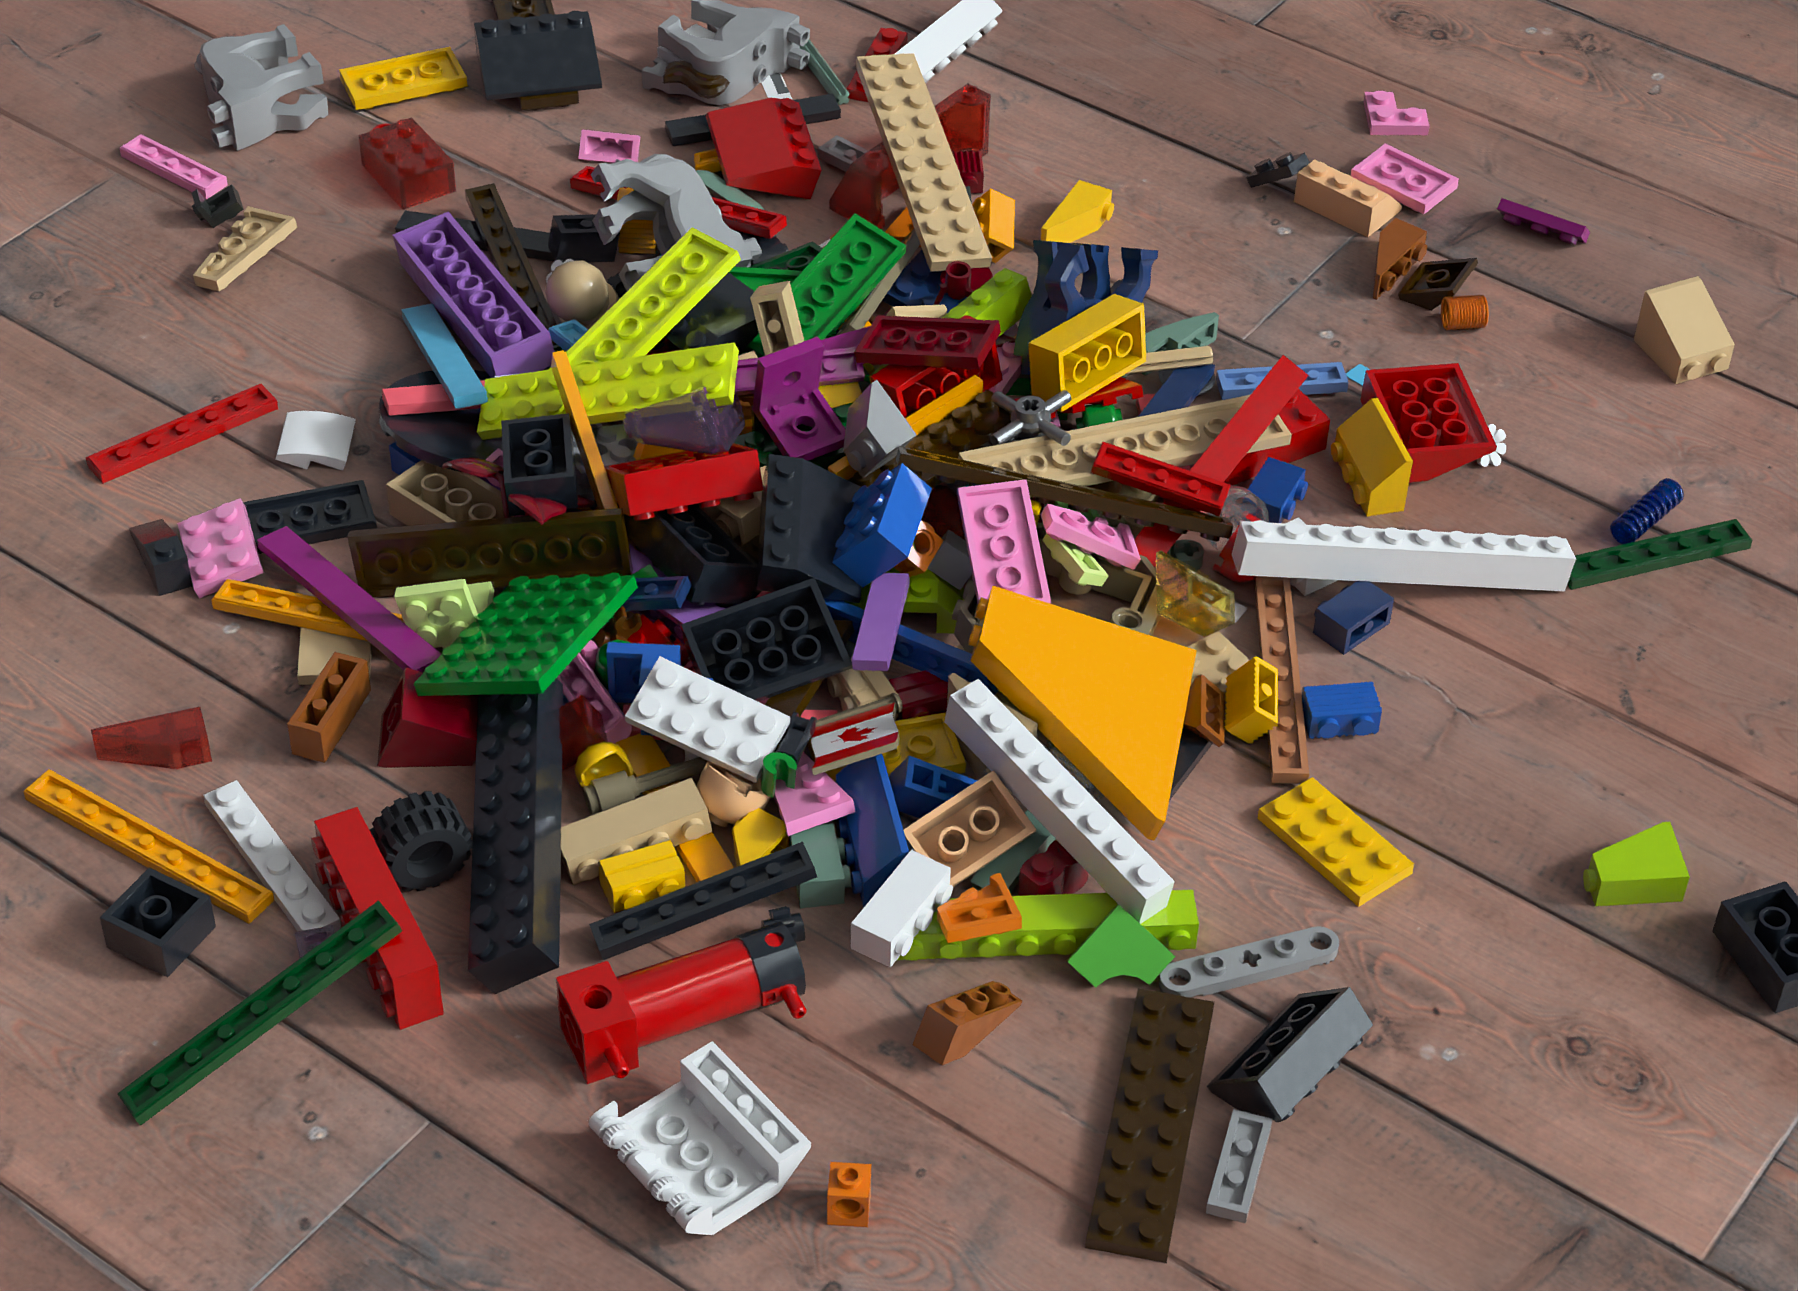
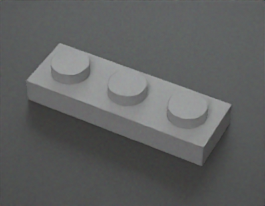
[1206,1109,1273,1223]

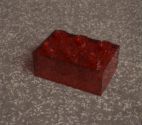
[358,117,456,210]

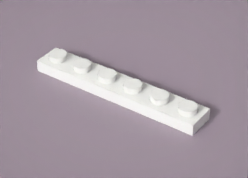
[203,780,341,945]

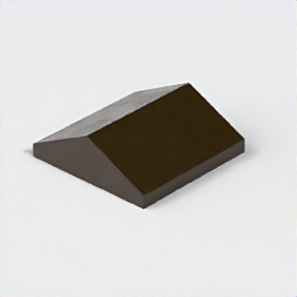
[1398,258,1478,311]

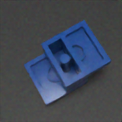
[606,642,713,736]

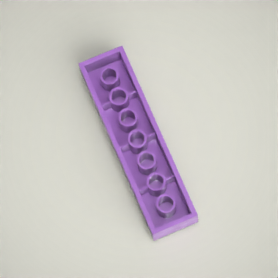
[392,212,554,378]

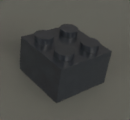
[100,868,216,978]

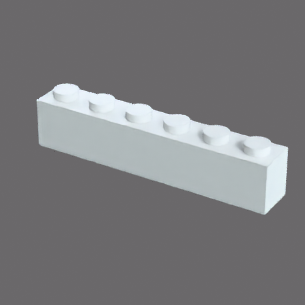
[895,0,1002,83]

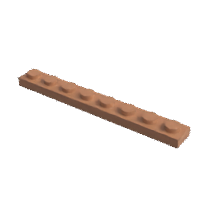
[1254,576,1309,784]

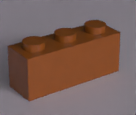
[287,652,371,763]

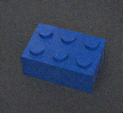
[832,463,932,588]

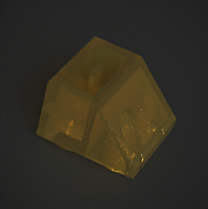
[1156,551,1235,637]

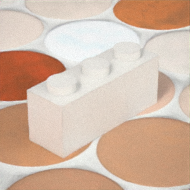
[851,850,953,967]

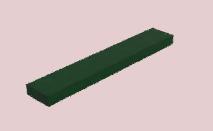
[1567,519,1753,590]

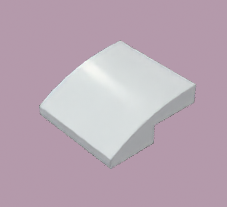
[275,411,356,471]

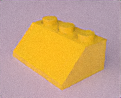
[1331,398,1413,517]

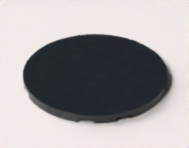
[378,370,503,473]

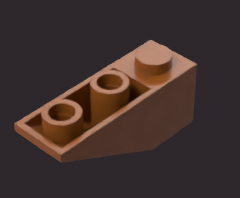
[1373,218,1427,300]
[912,981,1022,1065]

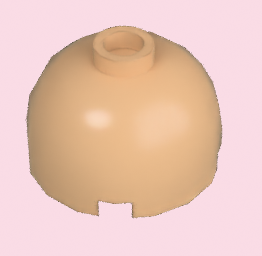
[697,761,771,827]

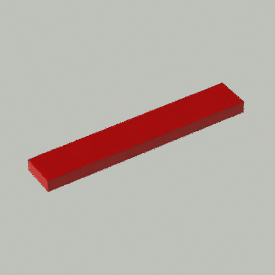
[86,384,278,484]

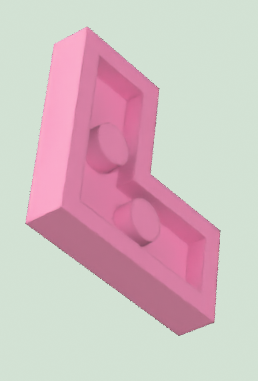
[1363,91,1429,135]

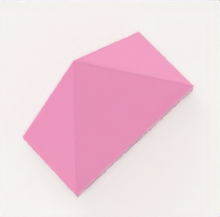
[578,130,641,163]

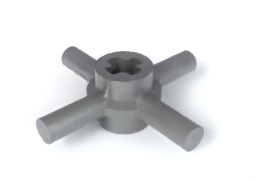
[990,390,1071,446]

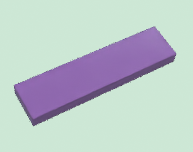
[852,573,910,671]

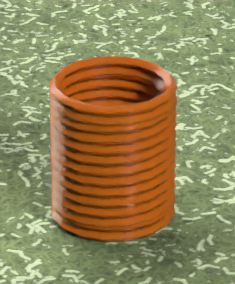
[1441,294,1489,330]

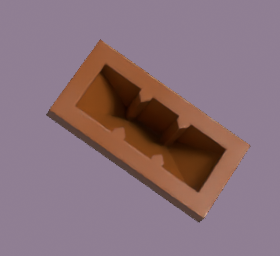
[1183,674,1225,747]

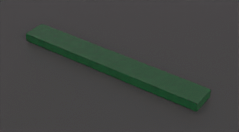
[117,900,402,1126]

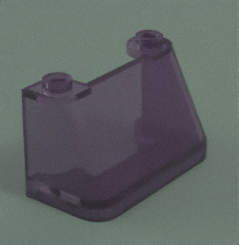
[623,386,745,455]

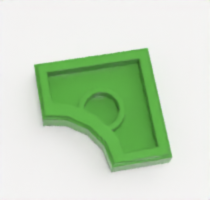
[1066,904,1175,987]

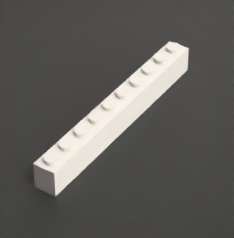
[1232,520,1576,591]

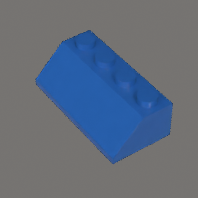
[836,754,909,908]

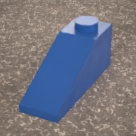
[889,755,977,818]

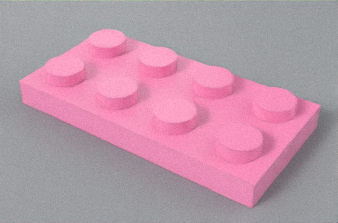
[957,480,1051,604]

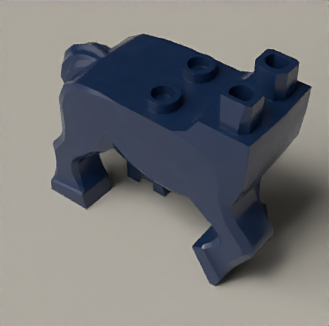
[1013,240,1158,375]

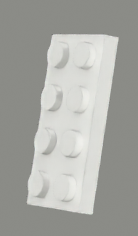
[625,656,790,783]

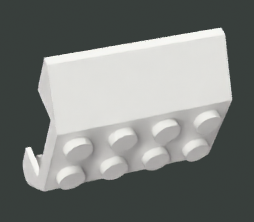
[588,1041,811,1235]

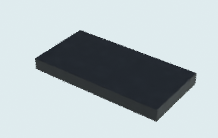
[243,480,377,554]

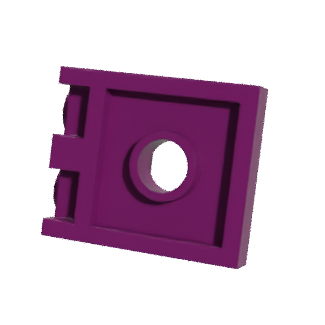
[752,337,846,461]

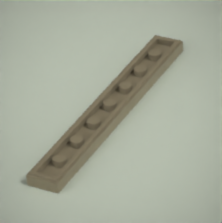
[835,228,920,336]

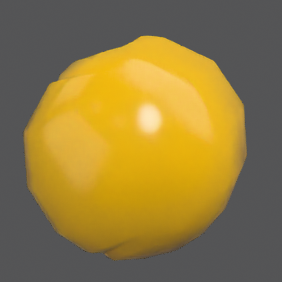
[575,742,633,788]

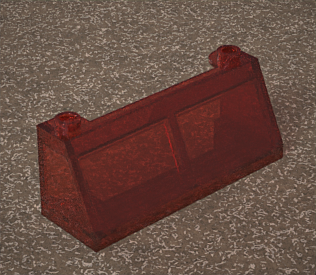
[829,83,991,229]

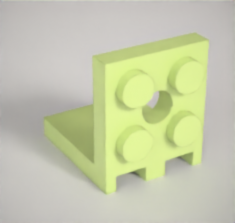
[394,579,494,649]

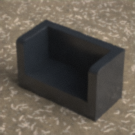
[548,214,620,263]

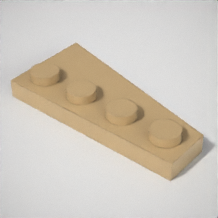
[193,206,297,292]

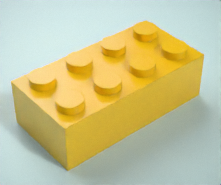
[1029,294,1146,412]

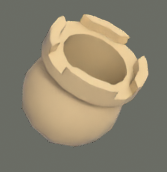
[545,260,620,330]

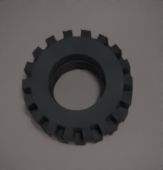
[369,791,473,892]

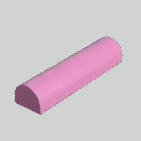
[557,653,632,744]

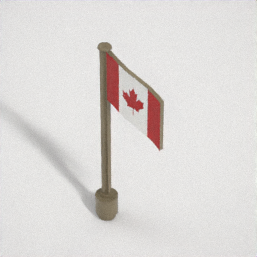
[583,693,903,815]

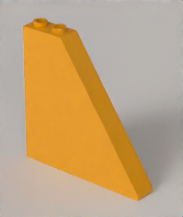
[968,586,1197,841]

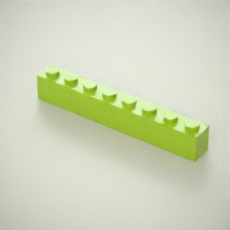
[897,889,1199,961]

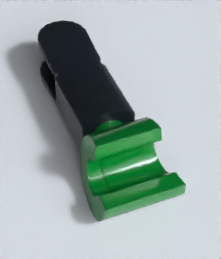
[761,712,817,798]

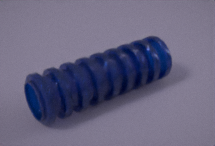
[1610,478,1684,544]

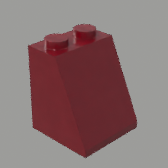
[377,668,478,768]

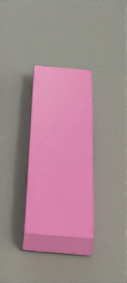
[120,134,228,199]

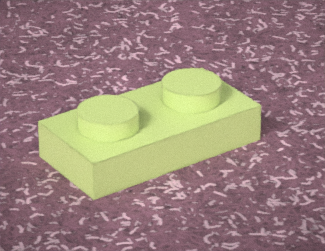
[1042,533,1109,587]

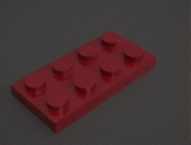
[854,315,1001,370]

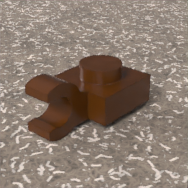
[592,606,642,649]

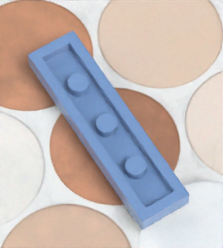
[1216,362,1349,400]

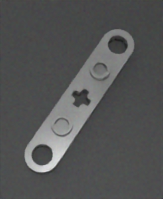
[1159,926,1339,998]

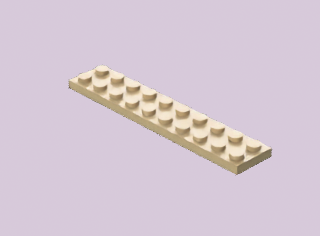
[855,53,992,272]
[958,395,1292,498]

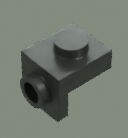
[192,184,244,228]

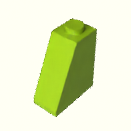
[1583,821,1690,906]

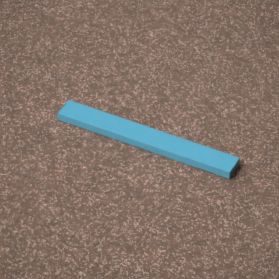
[401,304,488,409]

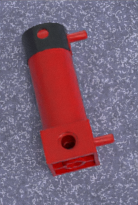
[556,922,807,1084]

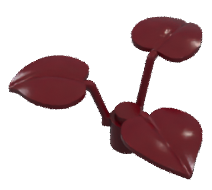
[883,261,1018,347]
[442,458,597,525]

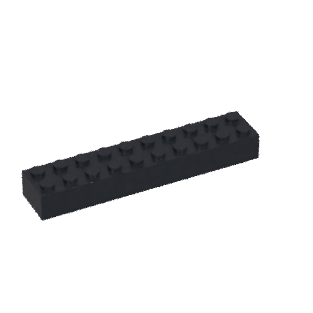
[468,678,563,994]

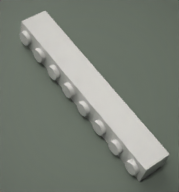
[944,679,1175,924]

